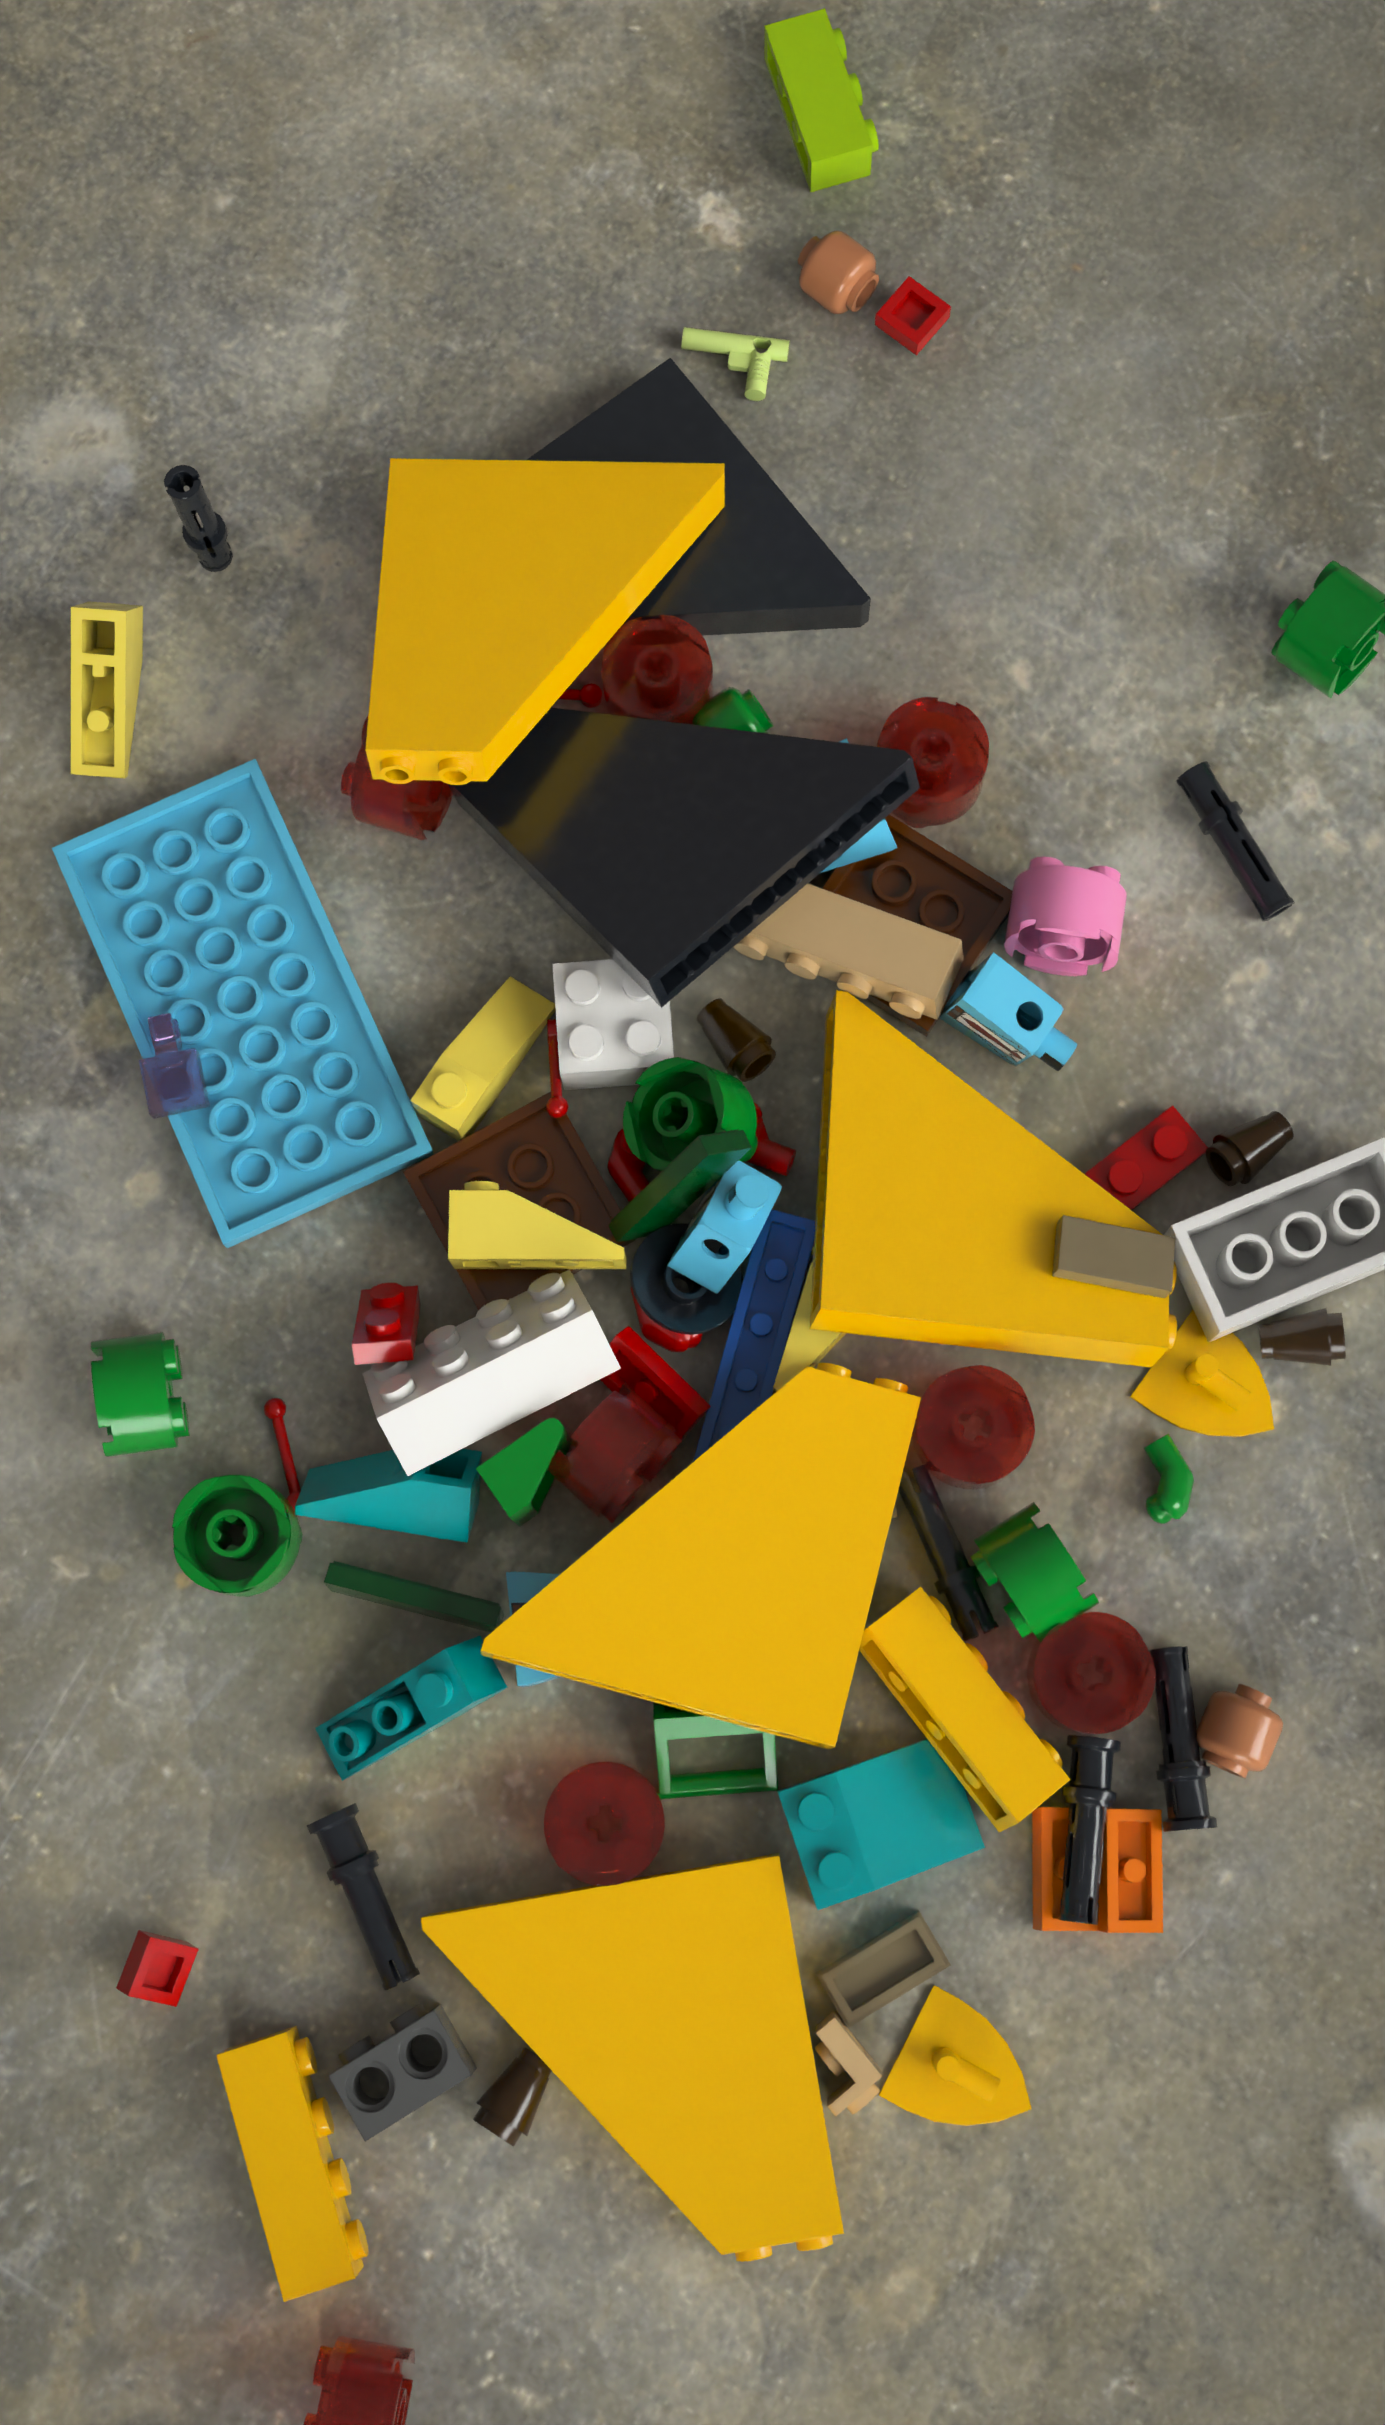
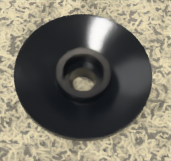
[630,1223,743,1335]

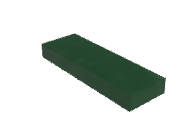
[608,1129,752,1242]
[324,1561,504,1633]

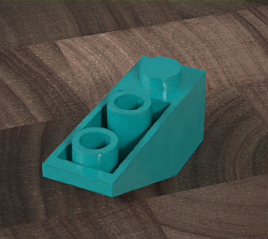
[295,1449,482,1542]
[315,1636,508,1781]

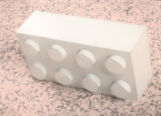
[1164,1137,1385,1343]
[362,1269,621,1476]

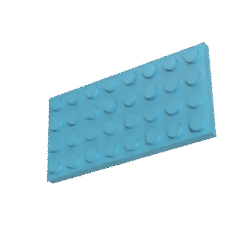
[52,759,435,1248]

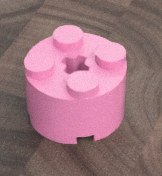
[1004,857,1127,976]

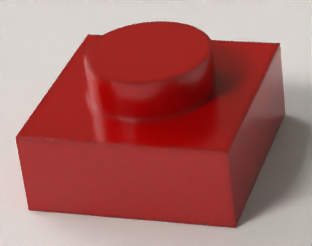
[875,276,951,356]
[116,1930,199,2007]

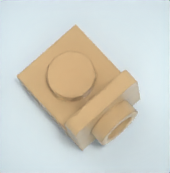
[814,2011,882,2116]

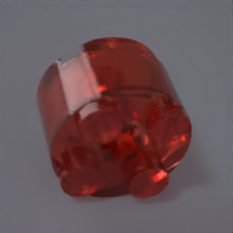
[601,615,714,724]
[877,697,989,828]
[341,716,453,840]
[912,1365,1035,1490]
[547,1383,683,1523]
[1027,1612,1156,1735]
[544,1761,667,1886]
[303,2336,415,2425]

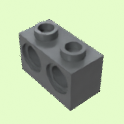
[329,2003,477,2142]

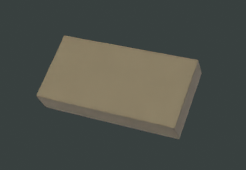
[1052,1215,1175,1298]
[816,1910,951,2028]

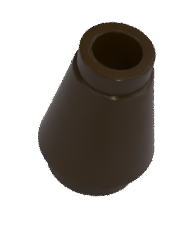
[697,998,776,1082]
[1206,1111,1294,1186]
[1259,1308,1346,1366]
[473,2047,552,2147]

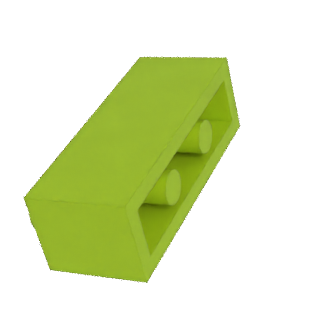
[764,8,879,193]

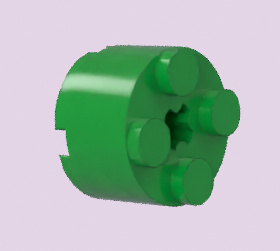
[1271,560,1385,698]
[623,1057,758,1172]
[91,1332,190,1457]
[172,1475,303,1597]
[970,1502,1099,1641]

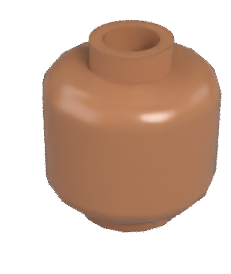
[798,231,879,314]
[1196,1684,1283,1779]

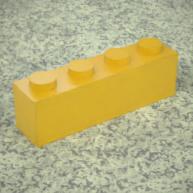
[859,1586,1071,1832]
[216,2026,369,2302]

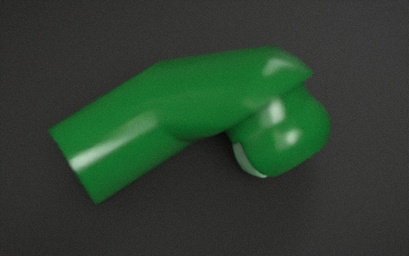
[1144,1434,1194,1524]

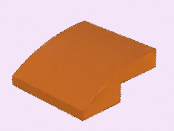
[1032,1807,1163,1933]

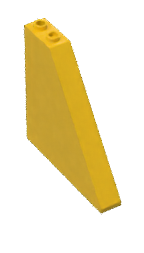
[365,458,725,785]
[810,990,1177,1368]
[481,1362,921,1750]
[421,1853,844,2262]

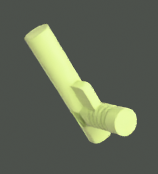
[681,327,790,401]

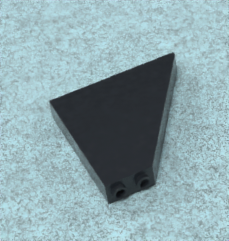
[527,358,871,640]
[448,707,920,1008]

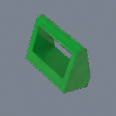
[476,1418,571,1527]
[653,1702,778,1799]

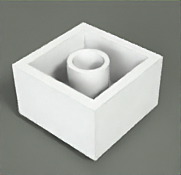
[552,959,674,1090]

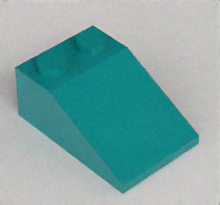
[777,1739,985,1910]

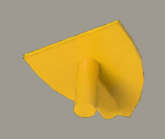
[1130,1310,1274,1437]
[879,1985,1031,2126]

